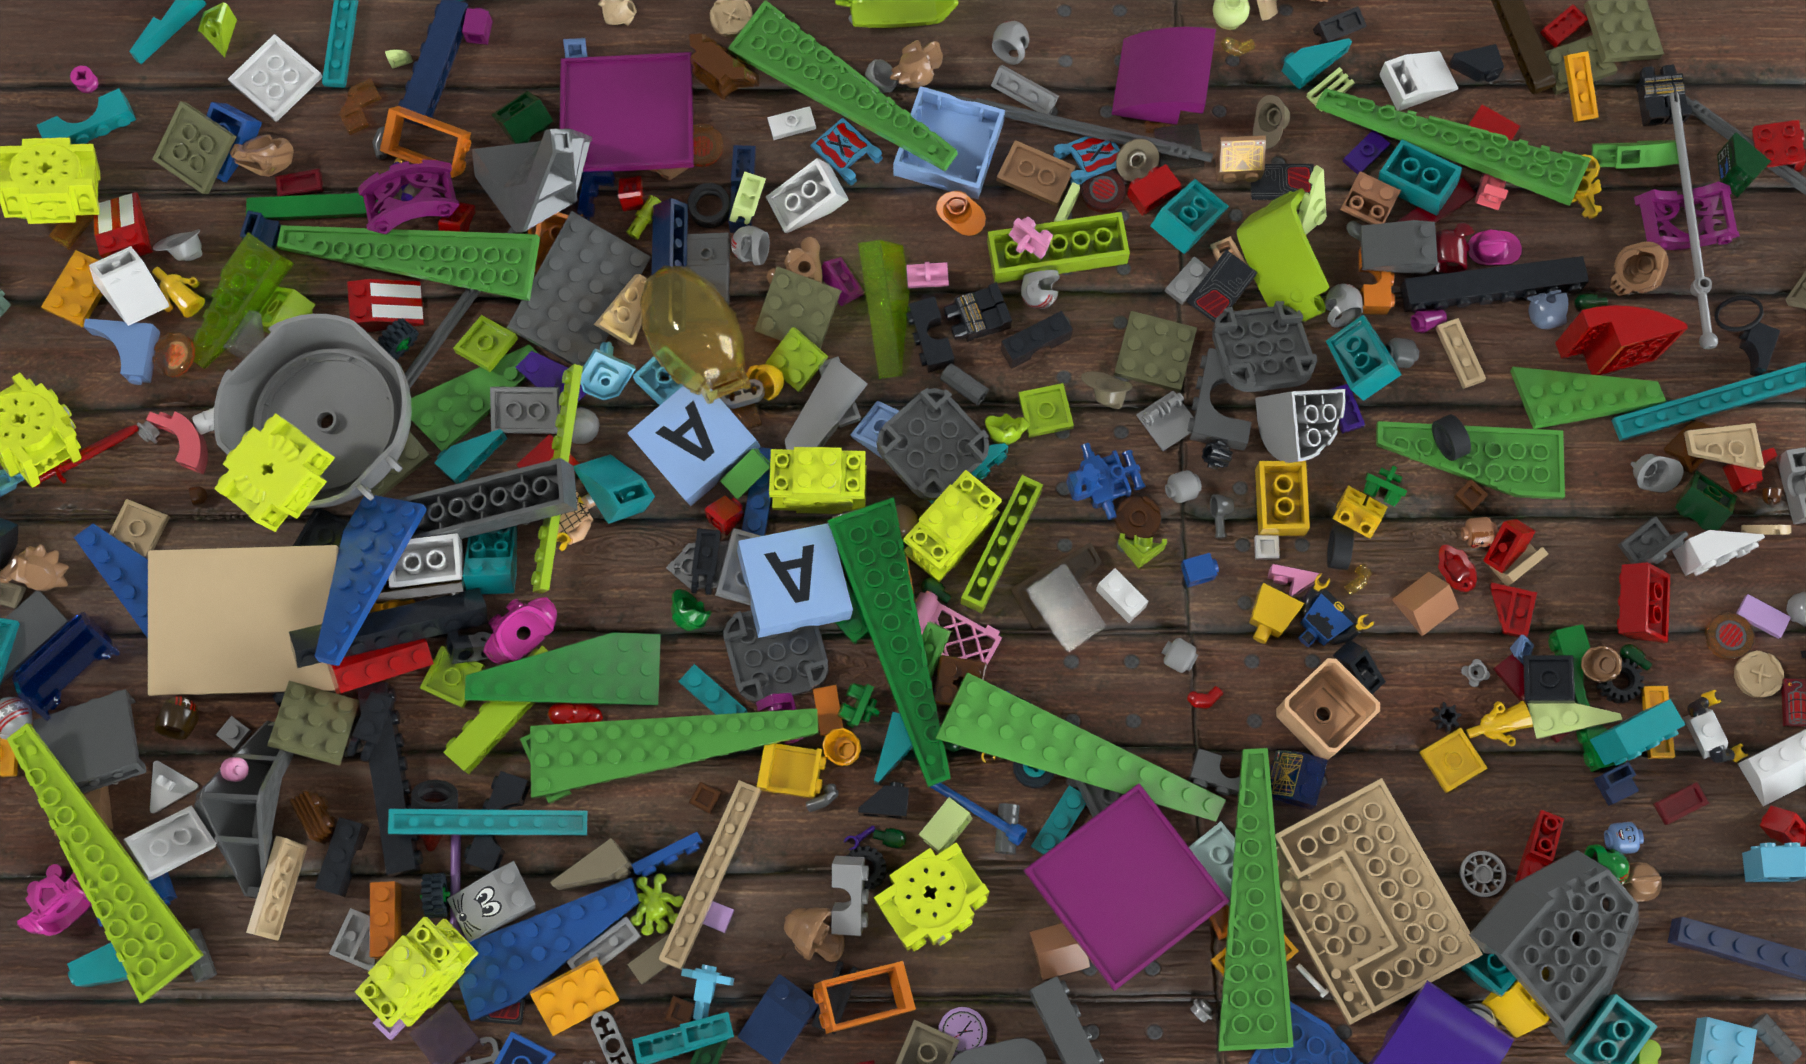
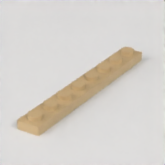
[658,780,761,970]

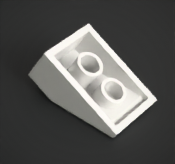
[766,158,849,233]

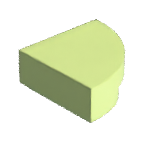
[385,50,413,68]

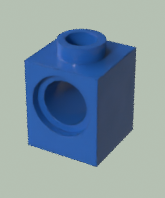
[1180,553,1219,588]

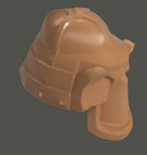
[784,907,845,962]

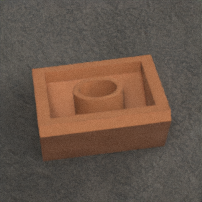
[1392,572,1459,636]
[1029,923,1090,980]

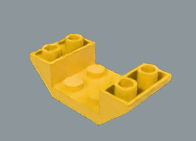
[1482,967,1550,1038]

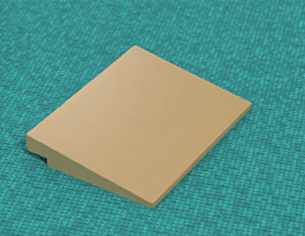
[148,545,339,696]
[1275,778,1483,1025]

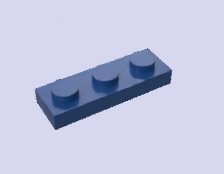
[631,832,703,877]

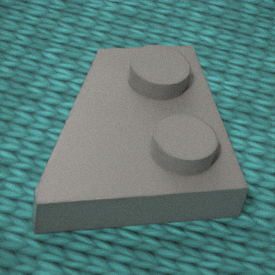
[329,908,375,971]

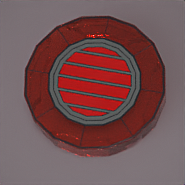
[1081,170,1126,213]

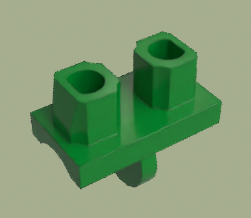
[1363,465,1407,507]
[837,683,880,728]

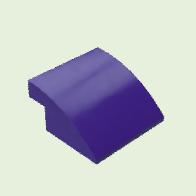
[1368,980,1514,1064]

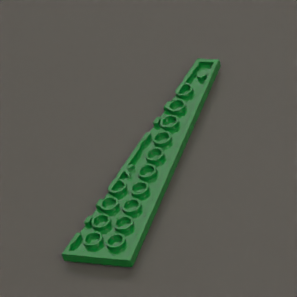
[827,497,951,787]

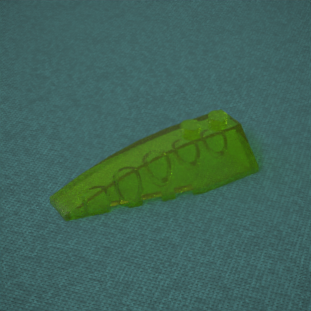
[189,232,294,369]
[858,240,910,379]

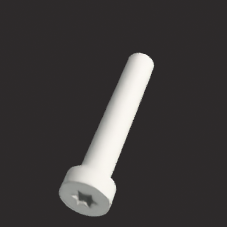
[1296,963,1329,998]

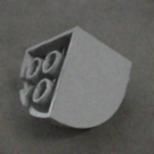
[1255,389,1345,463]

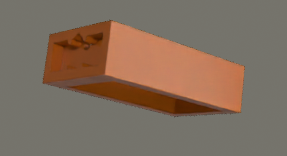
[380,106,471,178]
[813,961,916,1034]

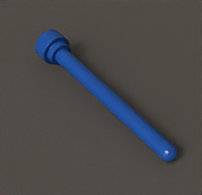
[930,783,1027,846]

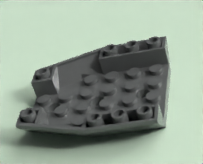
[1469,850,1639,1045]

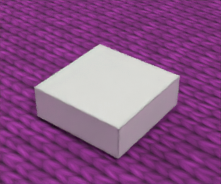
[1254,535,1280,560]

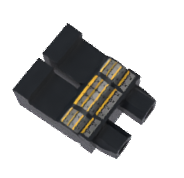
[1636,64,1692,126]
[944,282,1012,342]

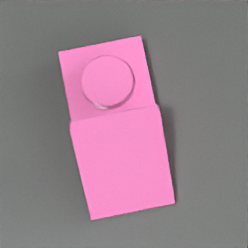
[1268,564,1319,597]

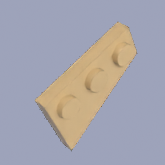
[594,274,651,345]
[1684,423,1765,470]

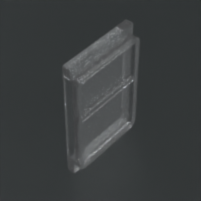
[1027,563,1106,652]

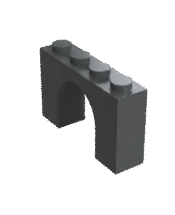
[1187,348,1252,451]

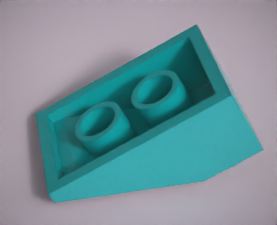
[1150,179,1229,254]
[1326,315,1402,401]

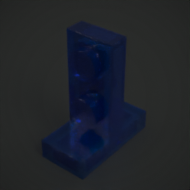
[577,170,615,221]

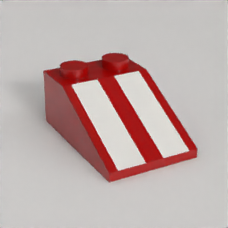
[94,192,153,259]
[347,279,424,332]

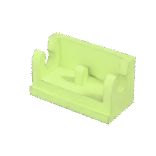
[729,172,766,225]
[919,797,973,853]

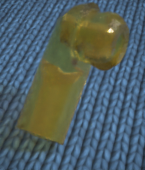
[1221,37,1255,56]
[1344,564,1372,596]

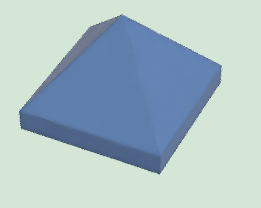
[563,38,588,58]
[1510,635,1534,665]

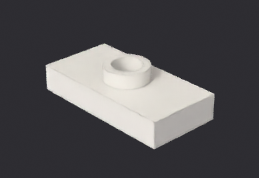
[767,106,816,140]

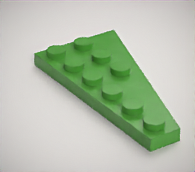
[411,345,537,451]
[1510,367,1666,429]

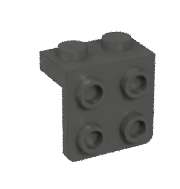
[1617,516,1689,564]

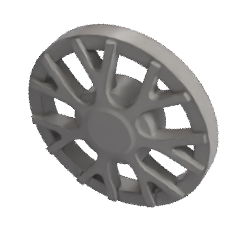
[1459,851,1506,897]

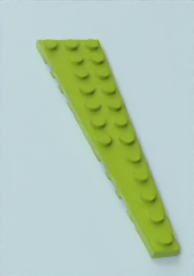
[7,723,204,1003]

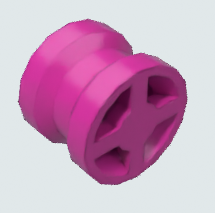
[70,66,98,93]

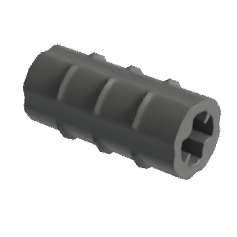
[940,363,989,406]
[995,803,1020,855]
[187,928,217,983]
[1749,1013,1802,1064]

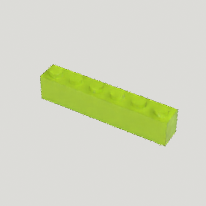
[961,475,1043,614]
[443,646,548,774]

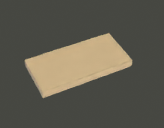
[246,836,307,941]

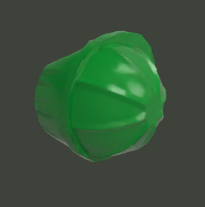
[671,589,712,631]

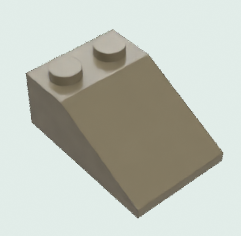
[550,838,633,891]
[895,1020,959,1064]

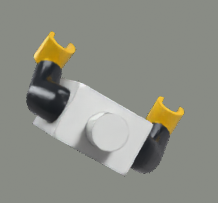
[1683,690,1748,763]

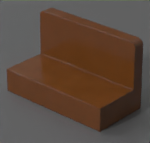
[1664,420,1715,473]

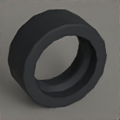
[688,183,730,228]
[1432,414,1471,461]
[1327,525,1354,570]
[411,780,458,810]

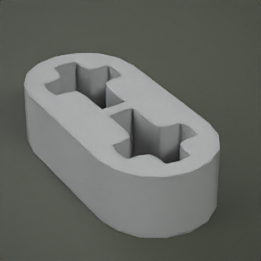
[721,379,765,409]

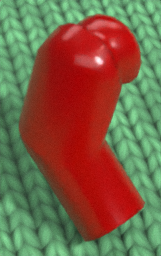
[1187,686,1224,709]

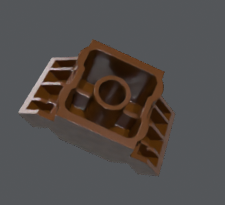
[689,33,760,100]

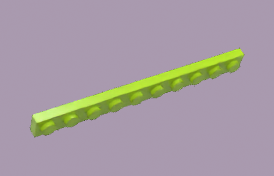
[531,364,583,594]

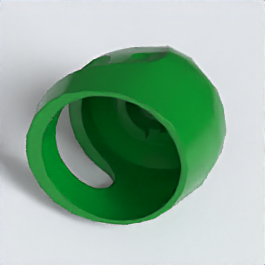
[1584,844,1630,884]

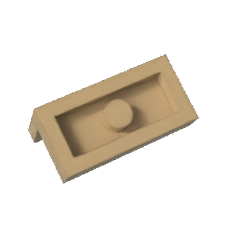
[1490,543,1548,586]

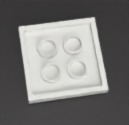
[228,34,323,122]

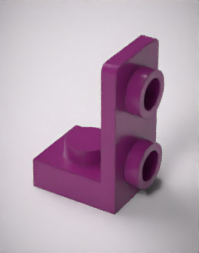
[756,693,804,745]

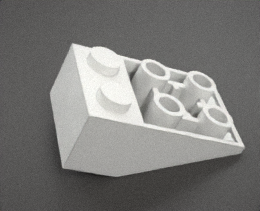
[1379,51,1458,111]
[89,246,170,326]
[1672,530,1765,576]

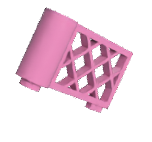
[915,591,1002,665]

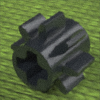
[1430,702,1462,733]

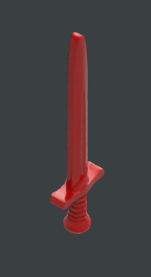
[35,425,139,487]

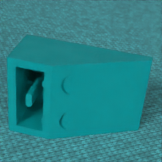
[574,454,655,524]
[463,525,517,594]

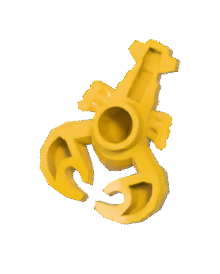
[1571,154,1602,219]

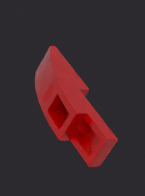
[1515,810,1564,883]

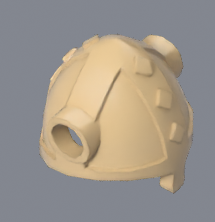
[598,0,637,26]

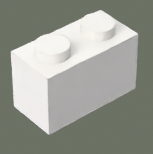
[1096,568,1148,623]

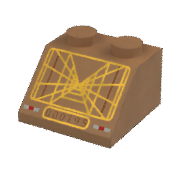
[1215,136,1266,183]

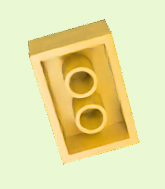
[1255,461,1310,536]

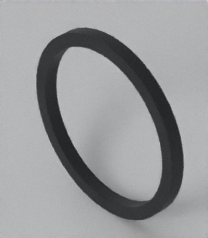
[1714,296,1764,332]

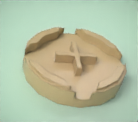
[710,0,753,38]
[1741,525,1791,535]
[1734,650,1784,699]

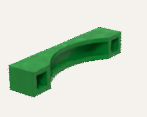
[1548,624,1626,772]

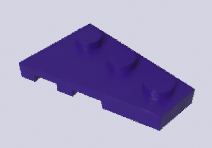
[516,351,587,410]

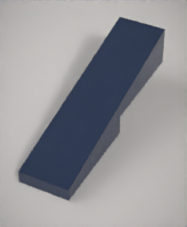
[729,145,756,233]

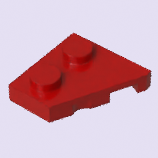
[1490,582,1537,637]

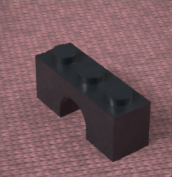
[906,296,954,373]
[1001,311,1073,369]
[315,817,369,897]

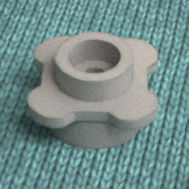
[137,421,160,444]
[1461,659,1490,687]
[1190,998,1214,1023]

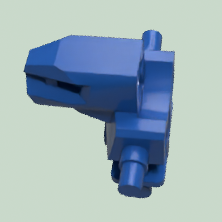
[1066,443,1146,520]

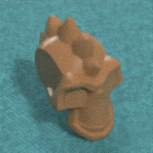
[890,40,943,88]
[0,544,69,591]

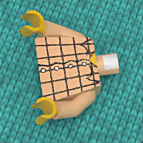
[556,491,596,551]

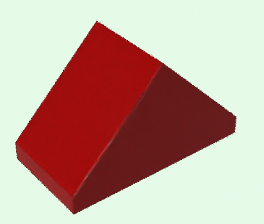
[618,176,645,211]

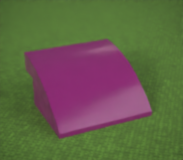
[1112,27,1216,125]

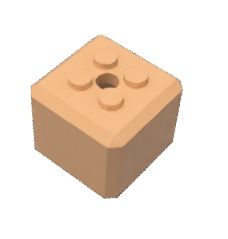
[1276,658,1380,761]

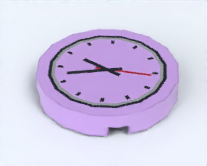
[938,1007,987,1056]

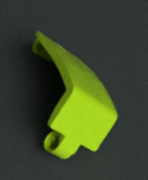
[835,0,958,28]
[1237,188,1329,322]

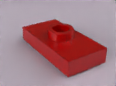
[1540,4,1588,48]

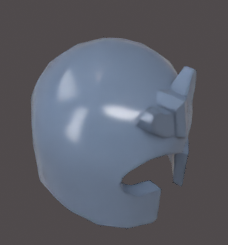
[1527,290,1568,329]

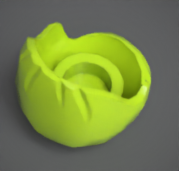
[985,413,1030,445]

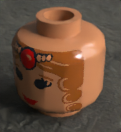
[1461,517,1498,548]

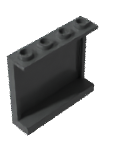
[33,689,146,794]

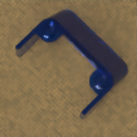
[12,612,120,721]

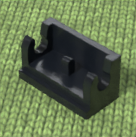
[1313,6,1367,44]

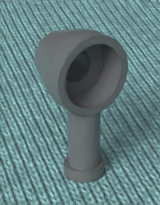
[1210,494,1234,538]

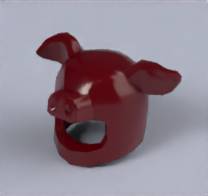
[1432,223,1475,273]

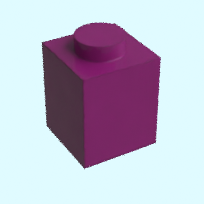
[462,8,493,45]

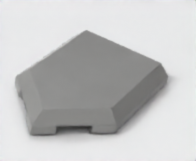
[666,541,729,589]

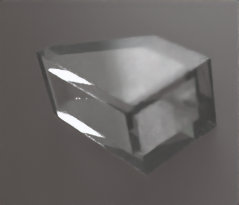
[223,310,265,361]

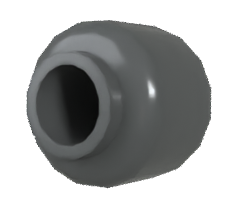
[1385,338,1419,368]

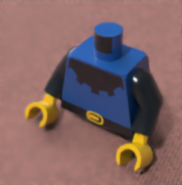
[1299,573,1374,647]

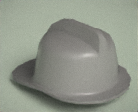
[153,229,202,261]
[1631,454,1684,492]

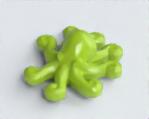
[630,874,685,936]

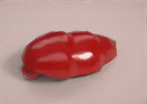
[1438,544,1477,592]
[548,703,603,724]

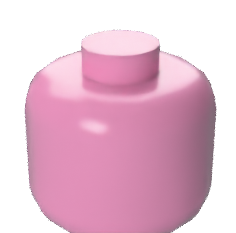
[220,757,249,782]

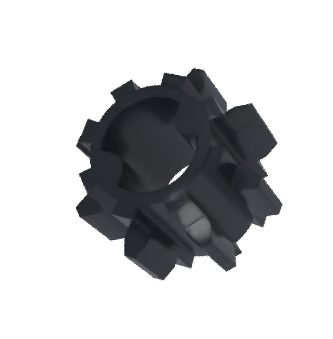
[1202,440,1233,470]

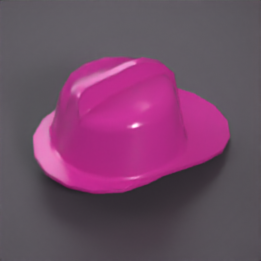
[1468,229,1522,265]

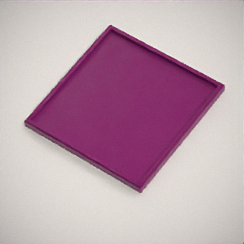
[560,52,694,173]
[1023,783,1230,991]

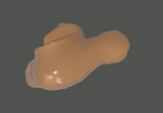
[766,237,823,284]

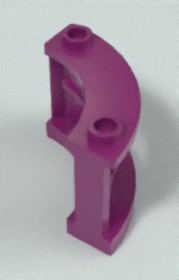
[358,160,459,234]
[1634,181,1740,250]

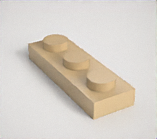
[1435,318,1486,389]

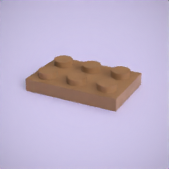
[996,140,1076,207]

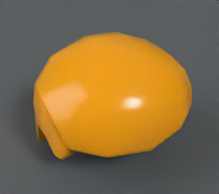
[822,728,861,766]

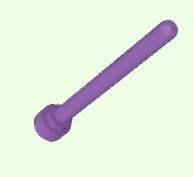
[450,835,465,938]

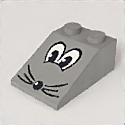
[447,861,535,943]

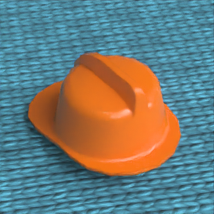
[936,191,986,236]

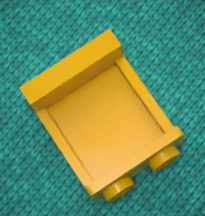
[757,743,827,799]

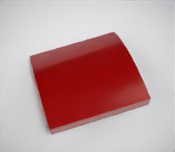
[1555,305,1688,376]

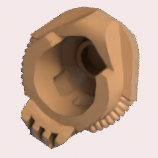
[230,135,294,177]
[1610,242,1669,296]

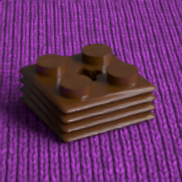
[934,655,987,706]
[290,791,338,845]

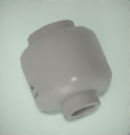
[1165,470,1202,503]
[1162,638,1198,673]

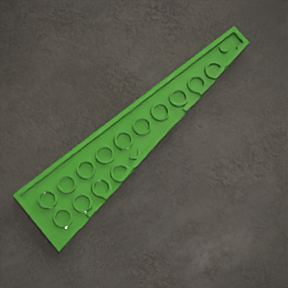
[1316,88,1591,206]

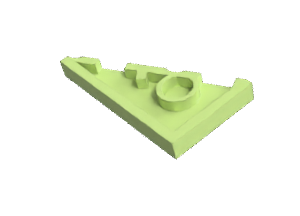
[1298,165,1327,235]
[1527,703,1622,739]

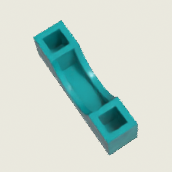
[37,88,136,144]

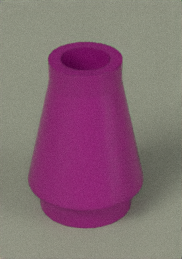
[1410,310,1447,333]

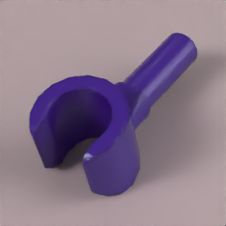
[844,825,875,850]

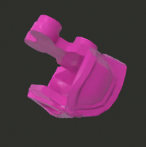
[483,597,557,664]
[17,864,92,936]

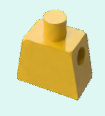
[1249,583,1304,644]

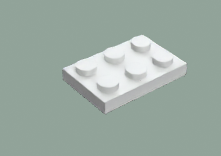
[124,805,216,881]

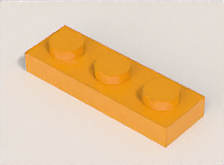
[1564,51,1599,122]
[1641,686,1675,759]

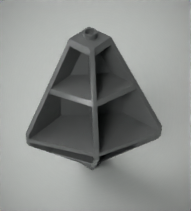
[472,129,592,233]
[194,721,295,899]

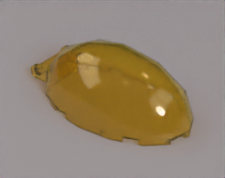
[640,265,751,404]

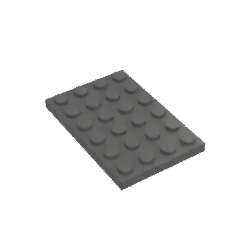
[507,211,651,367]

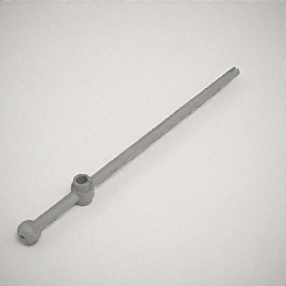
[1670,92,1718,349]

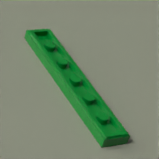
[246,193,380,220]

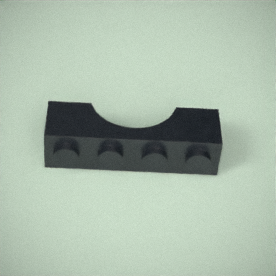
[464,771,531,872]

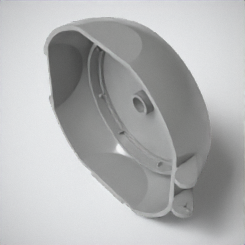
[214,314,412,509]

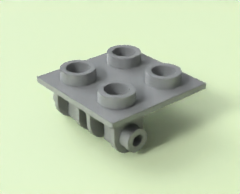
[1136,391,1194,451]

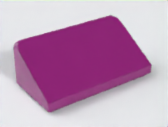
[821,257,864,306]

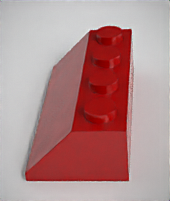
[327,638,434,694]

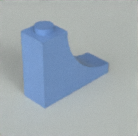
[84,319,160,385]

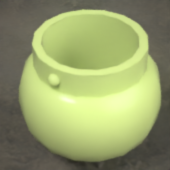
[1212,0,1250,30]

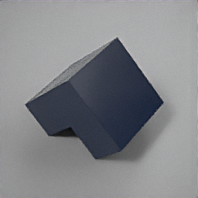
[240,210,281,252]
[1593,762,1639,806]

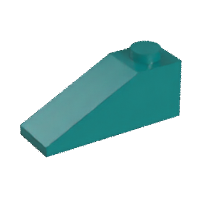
[1282,38,1352,89]
[434,429,507,484]
[874,712,912,785]

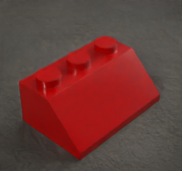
[1617,562,1671,643]

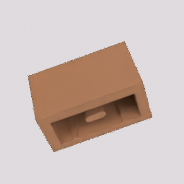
[1340,172,1401,225]

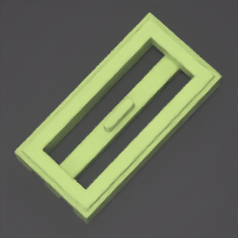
[1306,67,1355,112]
[1054,183,1080,222]

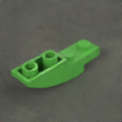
[1591,140,1679,169]

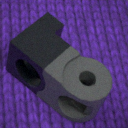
[445,632,491,664]

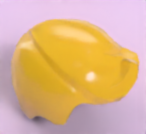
[746,364,784,400]

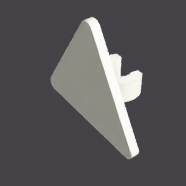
[150,761,199,813]

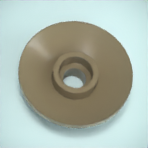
[1116,138,1159,182]

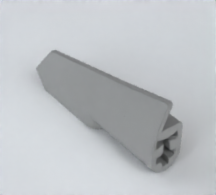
[785,358,867,450]

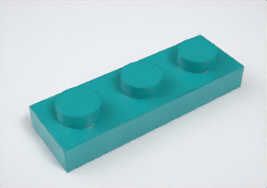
[678,664,748,715]
[1031,785,1086,855]

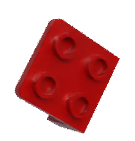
[1752,120,1806,172]

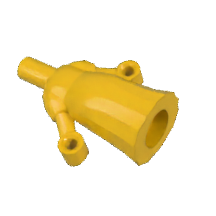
[152,267,205,318]
[1466,701,1533,747]

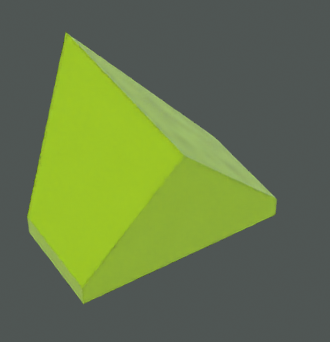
[198,2,237,58]
[1118,533,1167,569]

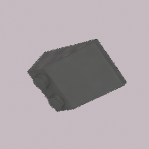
[1360,220,1438,274]

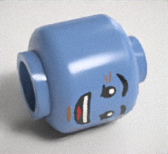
[1604,822,1644,854]

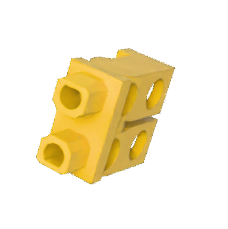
[1333,485,1388,539]

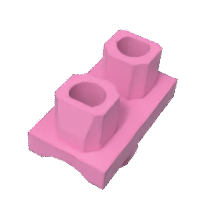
[1009,217,1053,259]
[907,262,949,289]

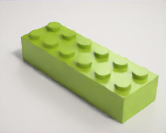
[987,212,1130,283]

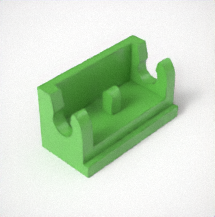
[720,448,770,499]

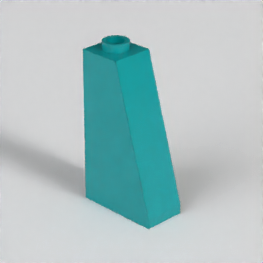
[67,943,128,988]

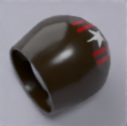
[155,696,199,740]

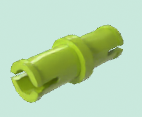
[626,195,661,240]

